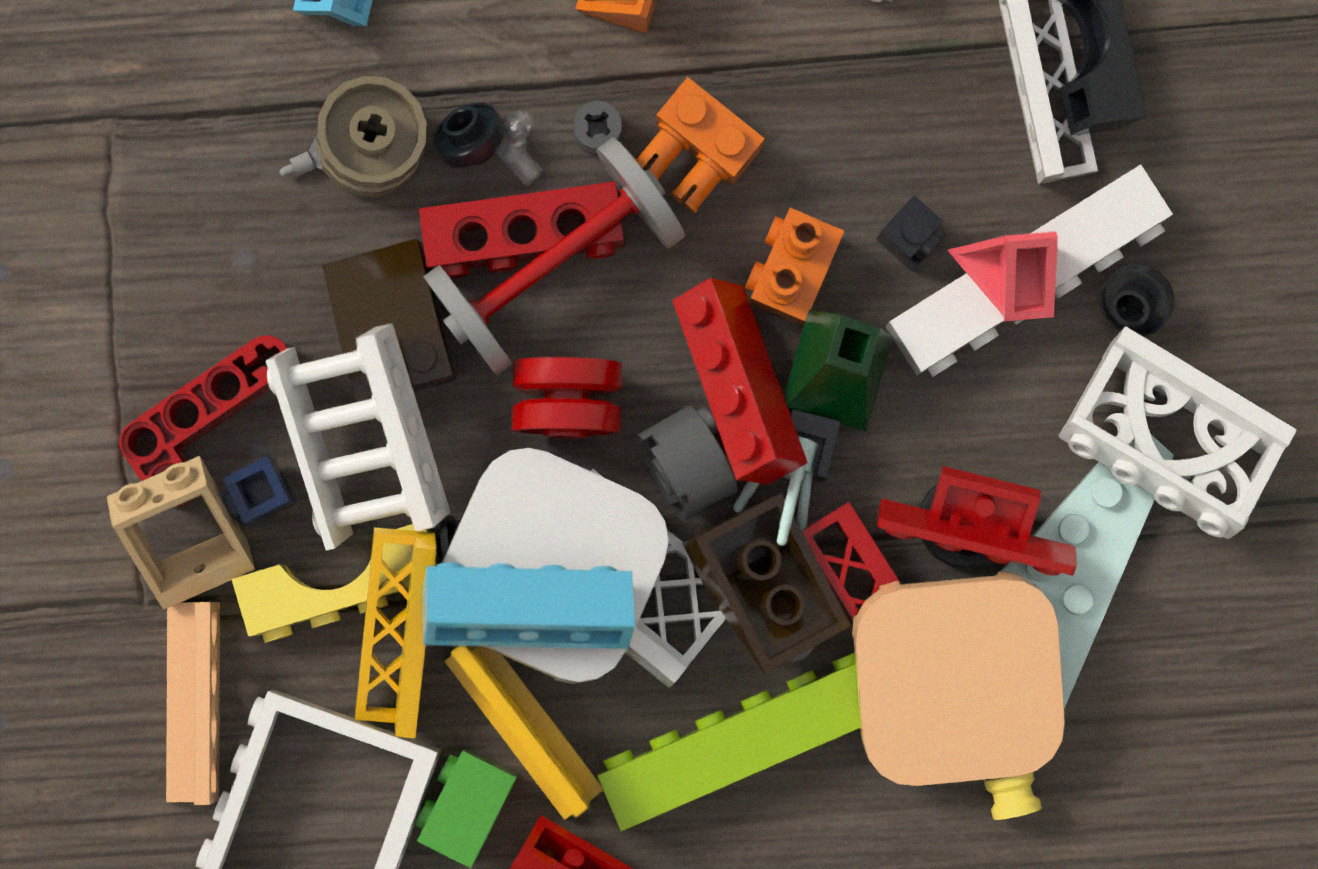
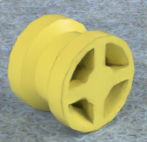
[984,772,1042,820]

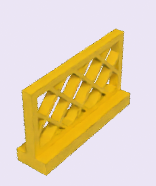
[444,646,603,820]

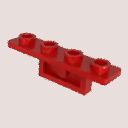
[877,466,1077,576]

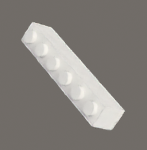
[885,164,1173,377]

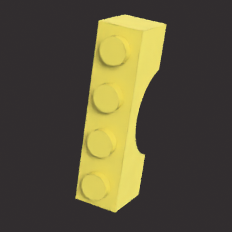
[232,524,440,643]

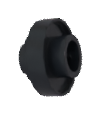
[433,102,505,167]
[1100,263,1175,336]

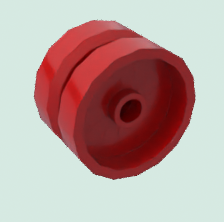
[511,357,623,439]

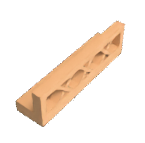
[166,602,220,805]

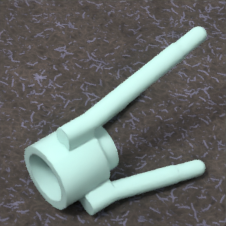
[733,436,819,545]

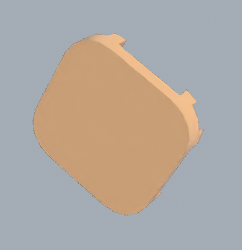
[852,571,1065,786]

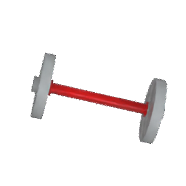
[423,137,686,376]

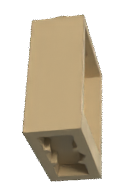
[107,456,255,610]

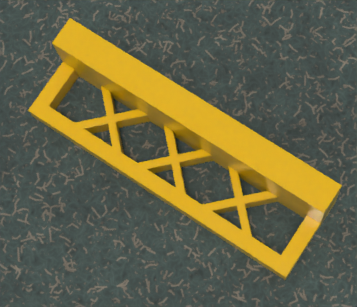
[355,527,436,738]

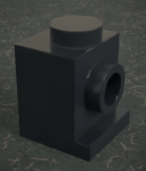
[876,195,946,272]

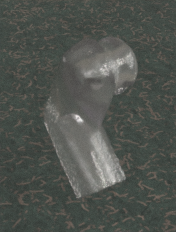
[498,111,544,187]

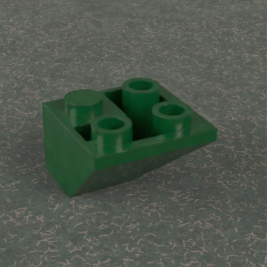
[784,310,893,431]

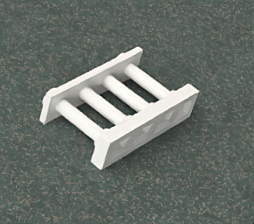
[266,323,451,550]

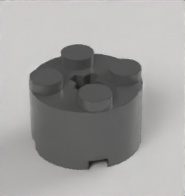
[636,406,737,522]

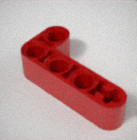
[120,335,290,507]

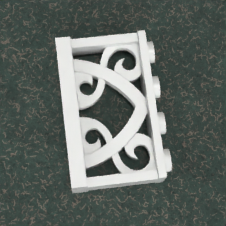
[1059,326,1297,539]

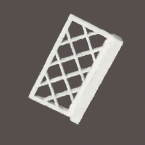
[590,469,726,688]

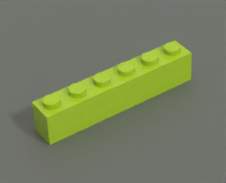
[597,651,861,831]

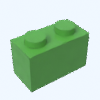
[415,748,519,868]

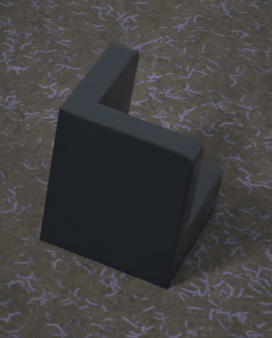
[790,409,841,482]

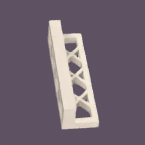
[999,0,1098,185]

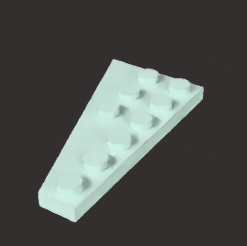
[996,435,1174,708]

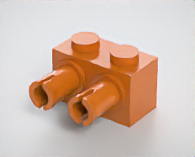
[635,77,765,214]
[745,208,844,327]

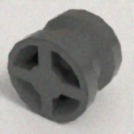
[573,100,623,155]

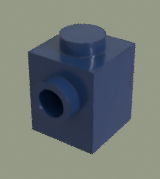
[222,456,297,525]

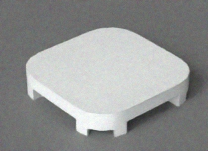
[442,448,669,684]

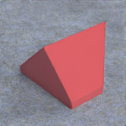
[947,231,1058,321]

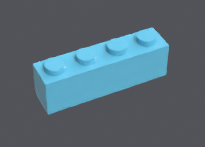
[422,562,635,649]

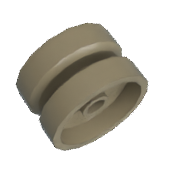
[316,76,427,197]

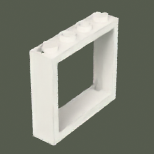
[196,690,442,869]

